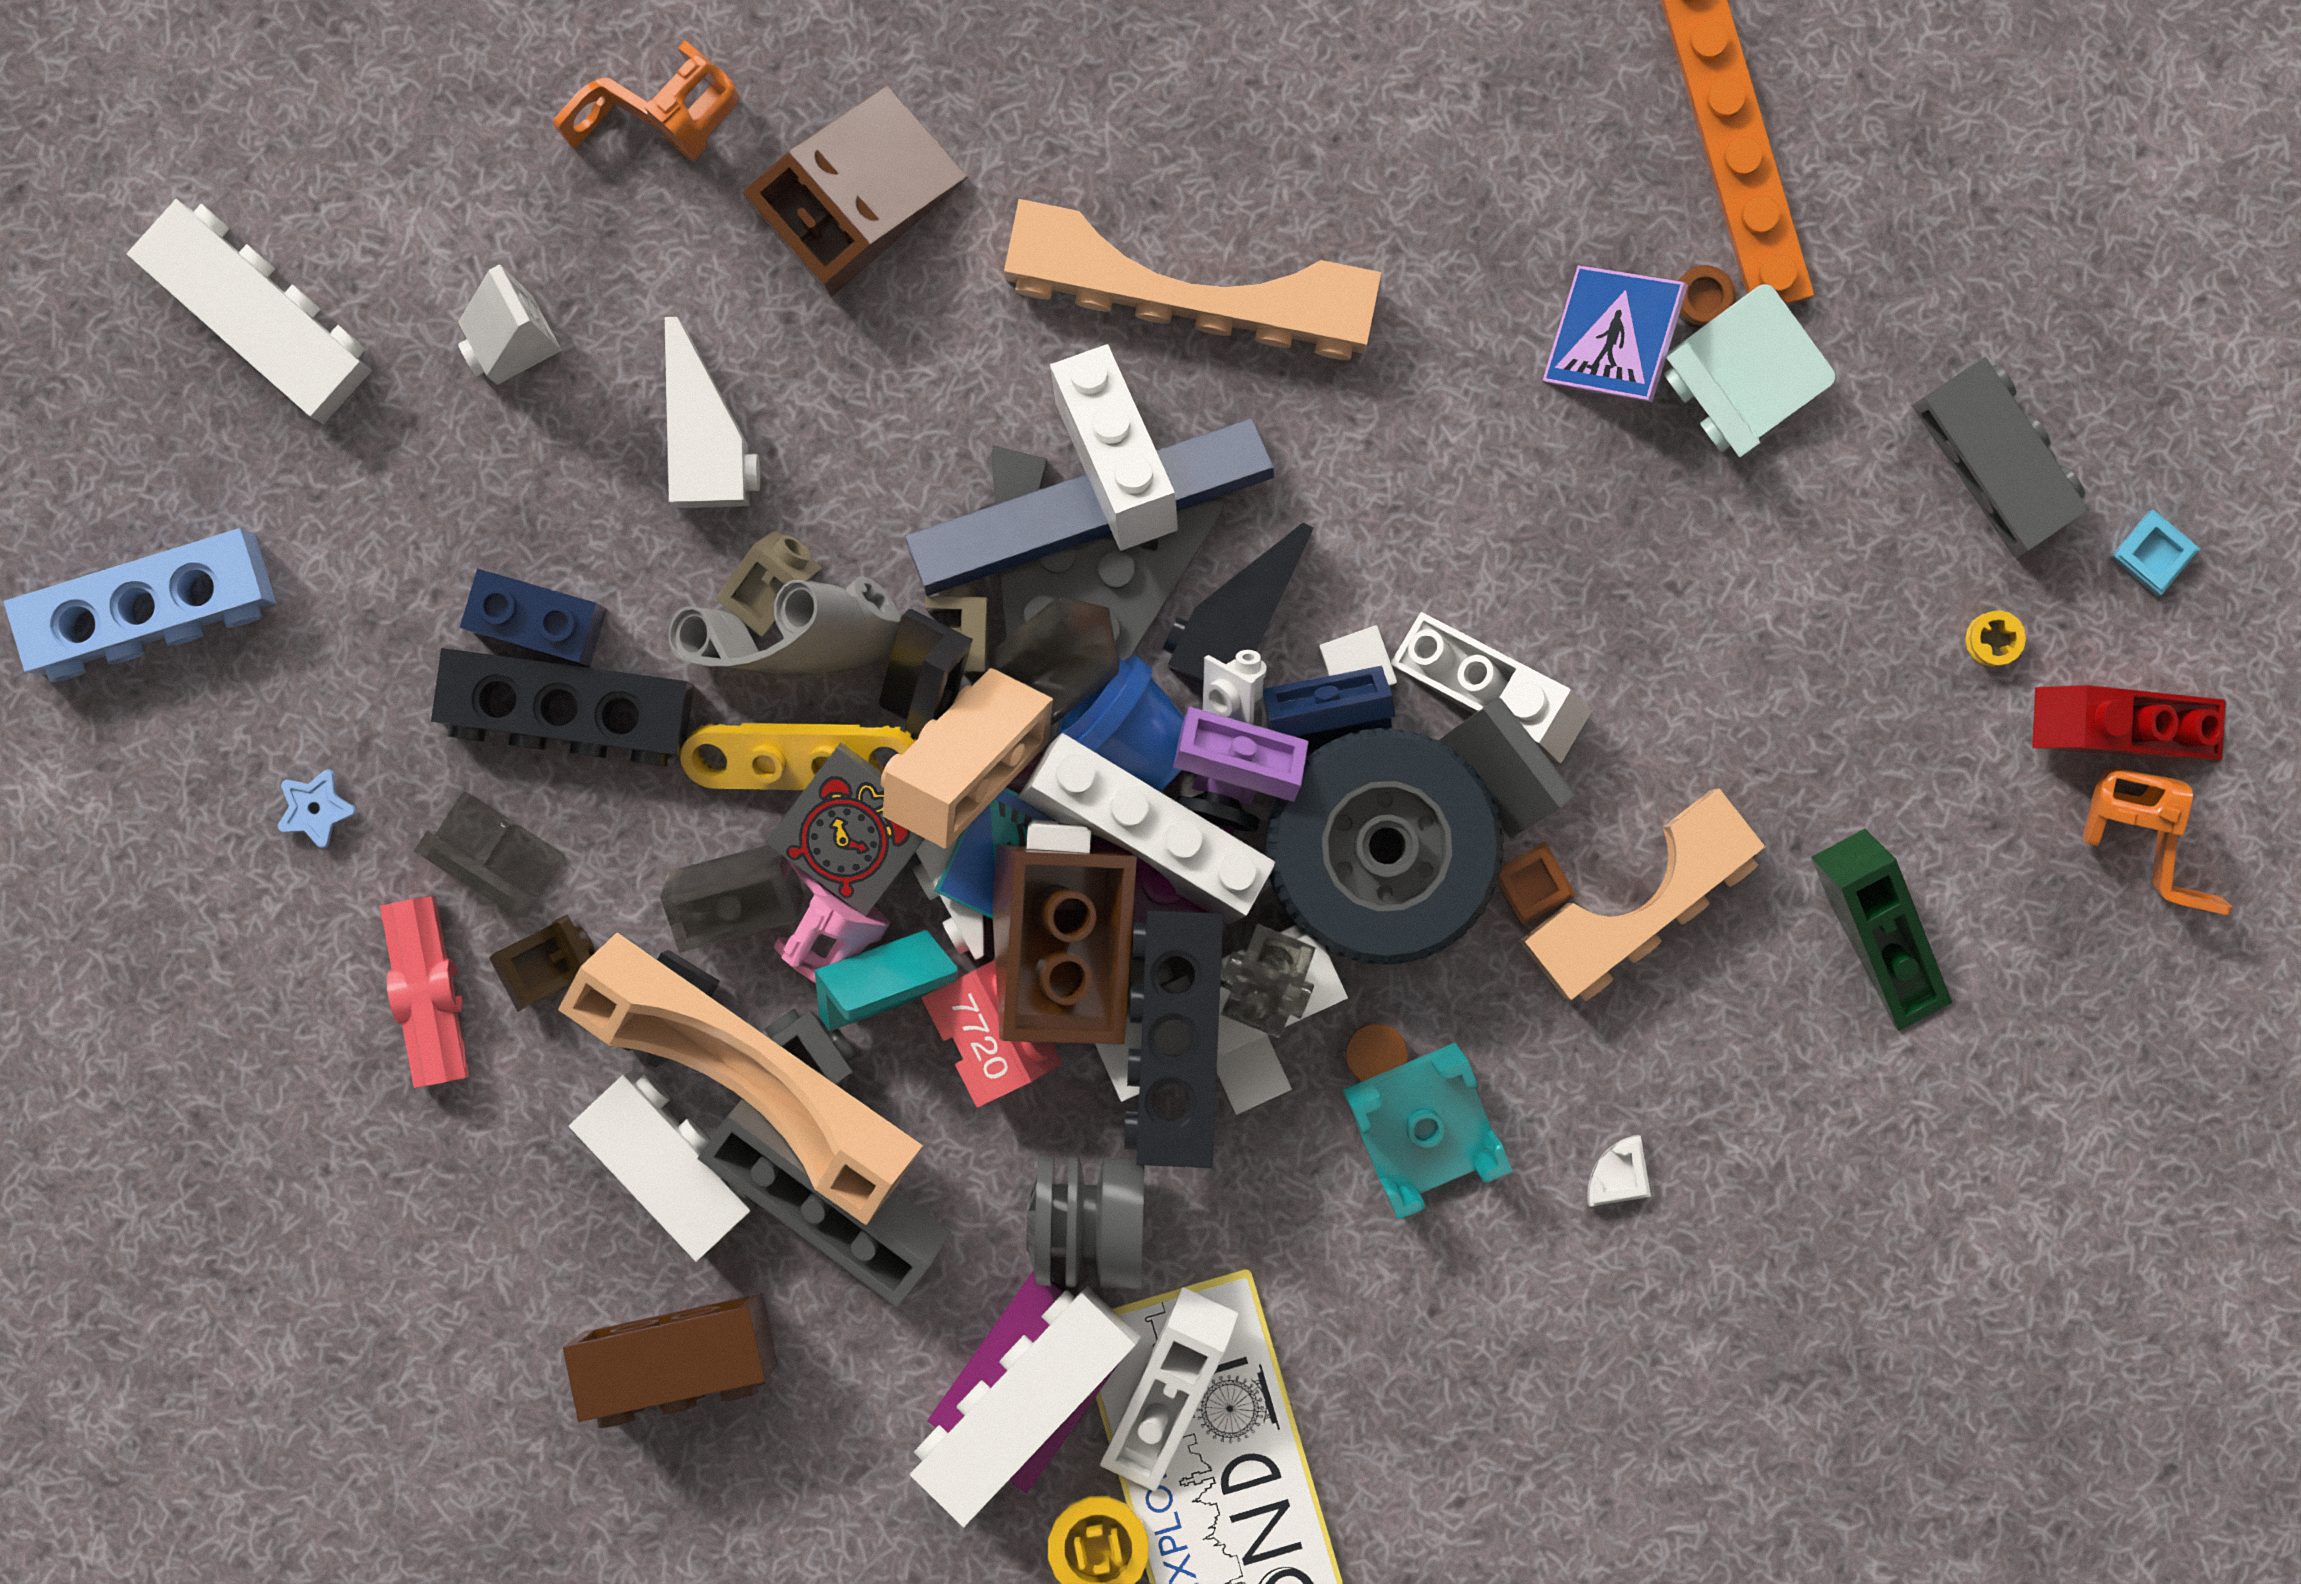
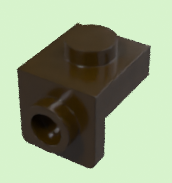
[489,915,595,1012]

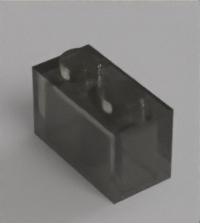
[660,845,804,953]

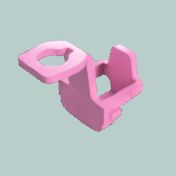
[773,860,890,983]

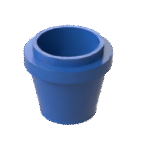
[1057,655,1185,792]

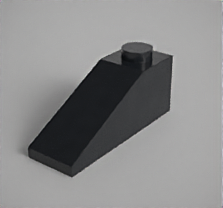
[1162,522,1314,684]

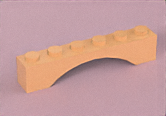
[1004,199,1381,360]
[558,933,923,1225]

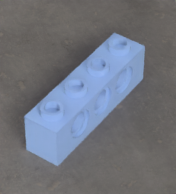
[3,528,276,682]

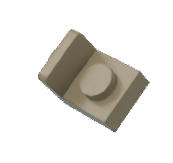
[715,530,822,637]
[925,585,989,675]

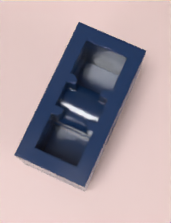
[460,568,607,667]

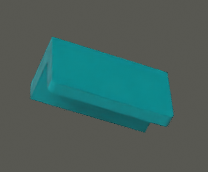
[814,930,958,1031]

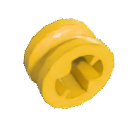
[1965,610,2026,667]

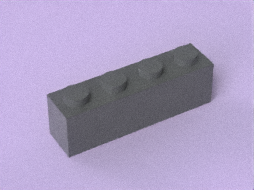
[697,1099,951,1307]

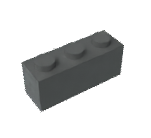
[1912,357,2089,557]

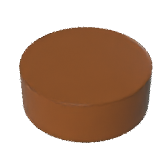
[1678,265,1736,328]
[1345,1023,1408,1081]

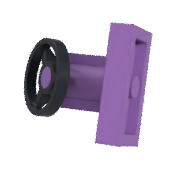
[1173,706,1308,832]

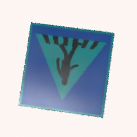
[934,787,1094,919]

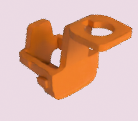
[553,40,739,162]
[2082,768,2232,915]

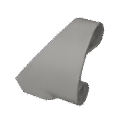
[669,576,901,675]

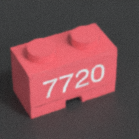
[921,960,1063,1108]

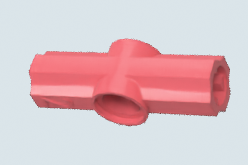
[380,896,470,1088]

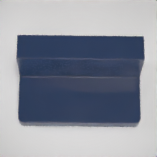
[1263,665,1395,751]

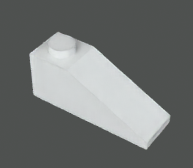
[458,264,562,385]
[665,317,760,508]
[1100,1287,1239,1492]

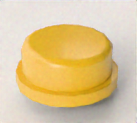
[1048,1496,1149,1584]

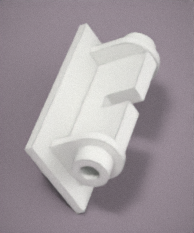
[1203,650,1267,727]

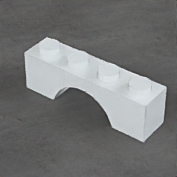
[1018,733,1275,924]

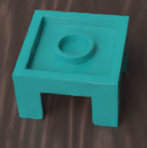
[1342,1043,1513,1220]

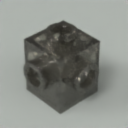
[1220,924,1316,1038]

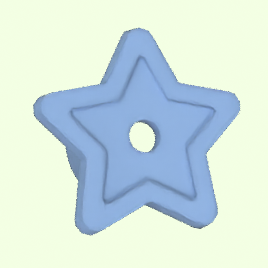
[278,769,357,849]

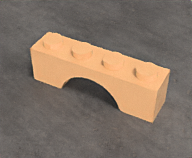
[1519,788,1765,1001]

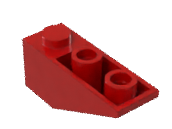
[2032,685,2225,760]

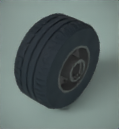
[1265,728,1505,965]

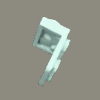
[1664,284,1835,457]

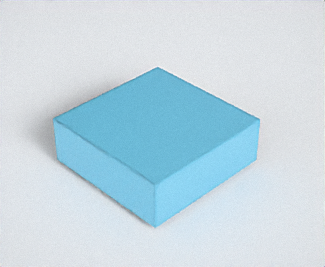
[2110,510,2200,597]

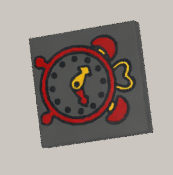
[765,742,925,916]

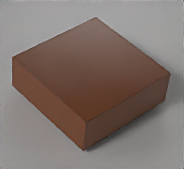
[1498,842,1576,925]

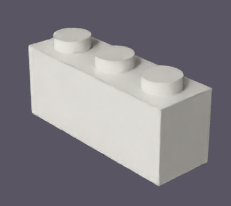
[1050,344,1178,551]
[569,1072,757,1262]

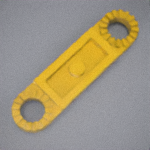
[680,723,917,790]

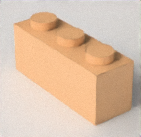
[881,668,1053,849]

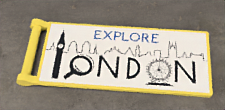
[1096,1269,1343,1584]

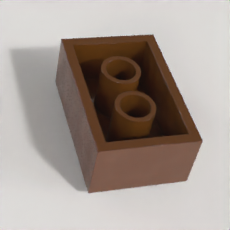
[563,1293,778,1428]

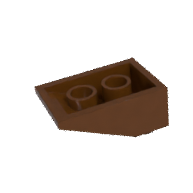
[992,844,1137,1044]

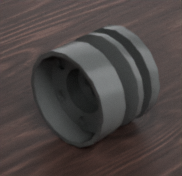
[1026,1156,1144,1289]

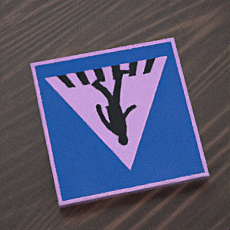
[1542,265,1688,403]

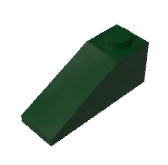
[1811,829,1953,1031]

